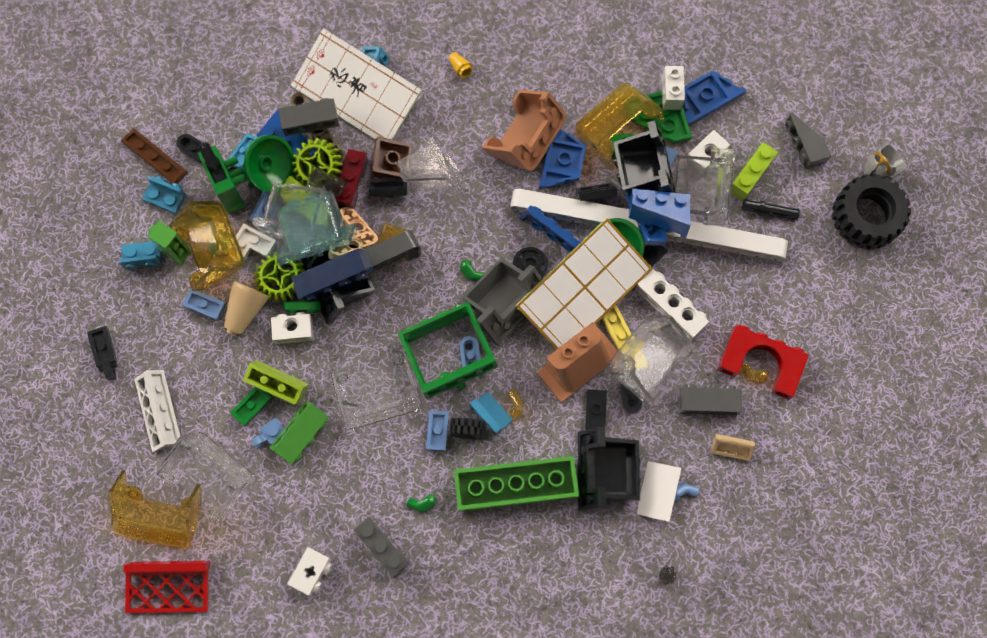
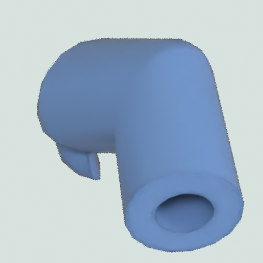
[674,483,699,501]

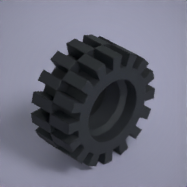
[449,418,486,440]

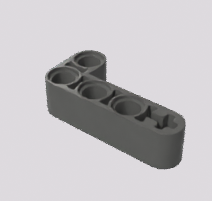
[365,230,421,272]

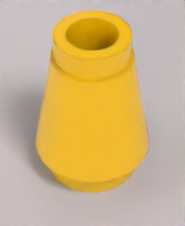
[448,52,473,78]

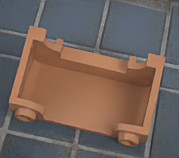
[482,90,566,171]

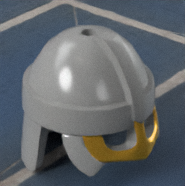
[864,143,908,180]

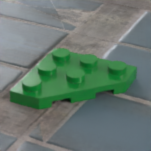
[623,91,692,144]

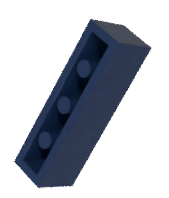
[292,248,373,302]

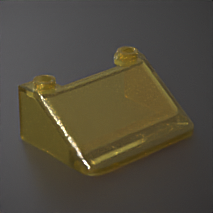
[575,83,663,167]

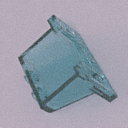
[276,190,358,265]

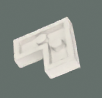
[224,224,277,266]

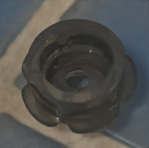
[658,565,677,585]

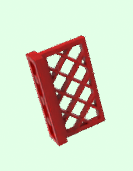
[123,560,211,613]

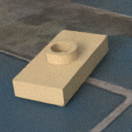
[711,434,755,461]

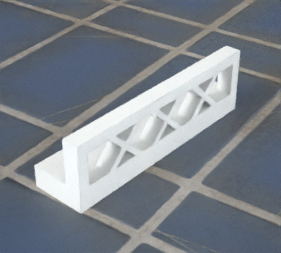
[134,370,182,452]

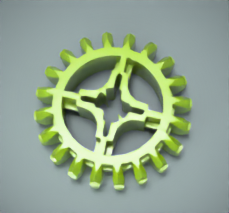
[292,138,343,190]
[254,251,305,303]

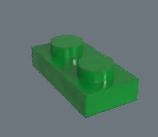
[230,387,273,427]

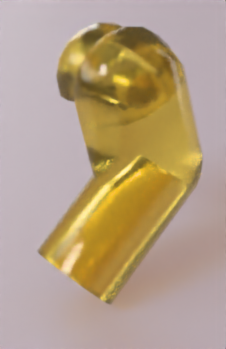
[740,362,769,383]
[507,389,523,419]

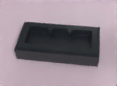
[369,181,408,198]
[585,389,607,429]

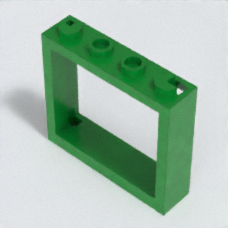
[398,302,498,399]

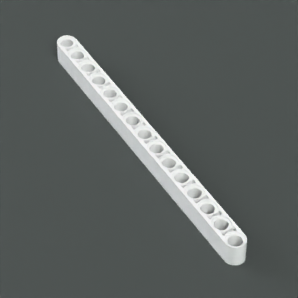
[510,189,788,262]

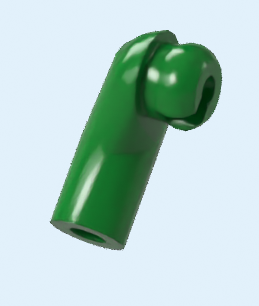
[460,260,485,281]

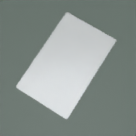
[637,461,681,521]

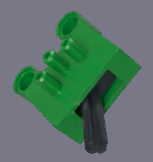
[198,142,247,215]

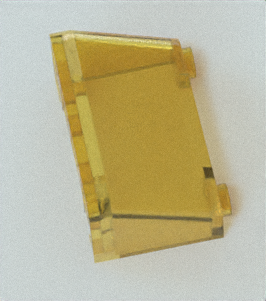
[169,201,245,291]

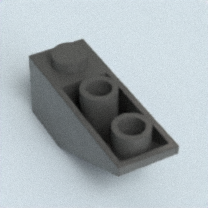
[785,113,831,169]

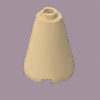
[224,281,269,336]

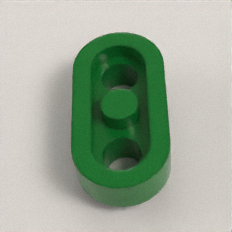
[284,301,321,314]

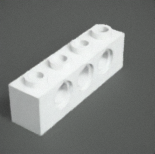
[635,269,709,341]

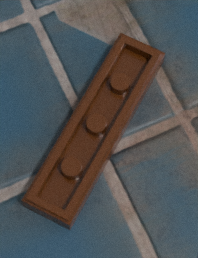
[121,128,188,184]

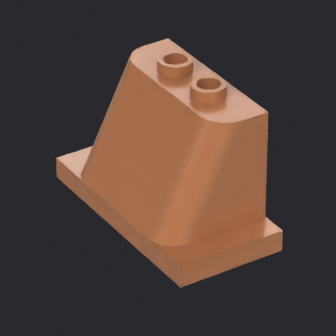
[537,322,621,403]

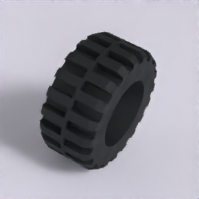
[832,174,911,249]

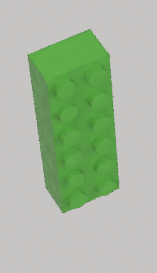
[454,456,579,512]

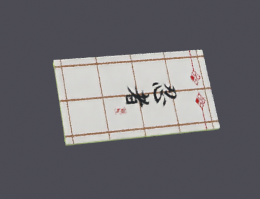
[291,28,422,140]

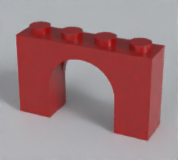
[717,325,809,400]

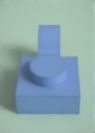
[251,418,284,449]

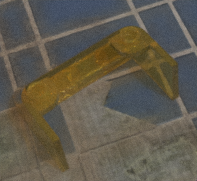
[109,470,202,549]

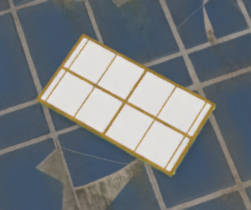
[515,218,652,350]

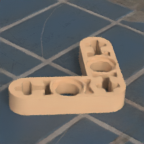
[328,207,378,260]

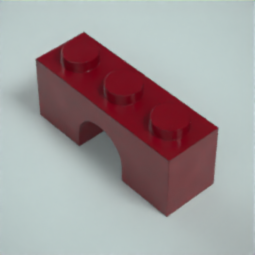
[333,149,368,210]

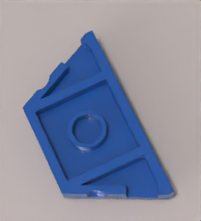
[683,70,747,126]
[539,129,587,189]

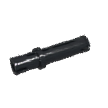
[741,199,800,221]

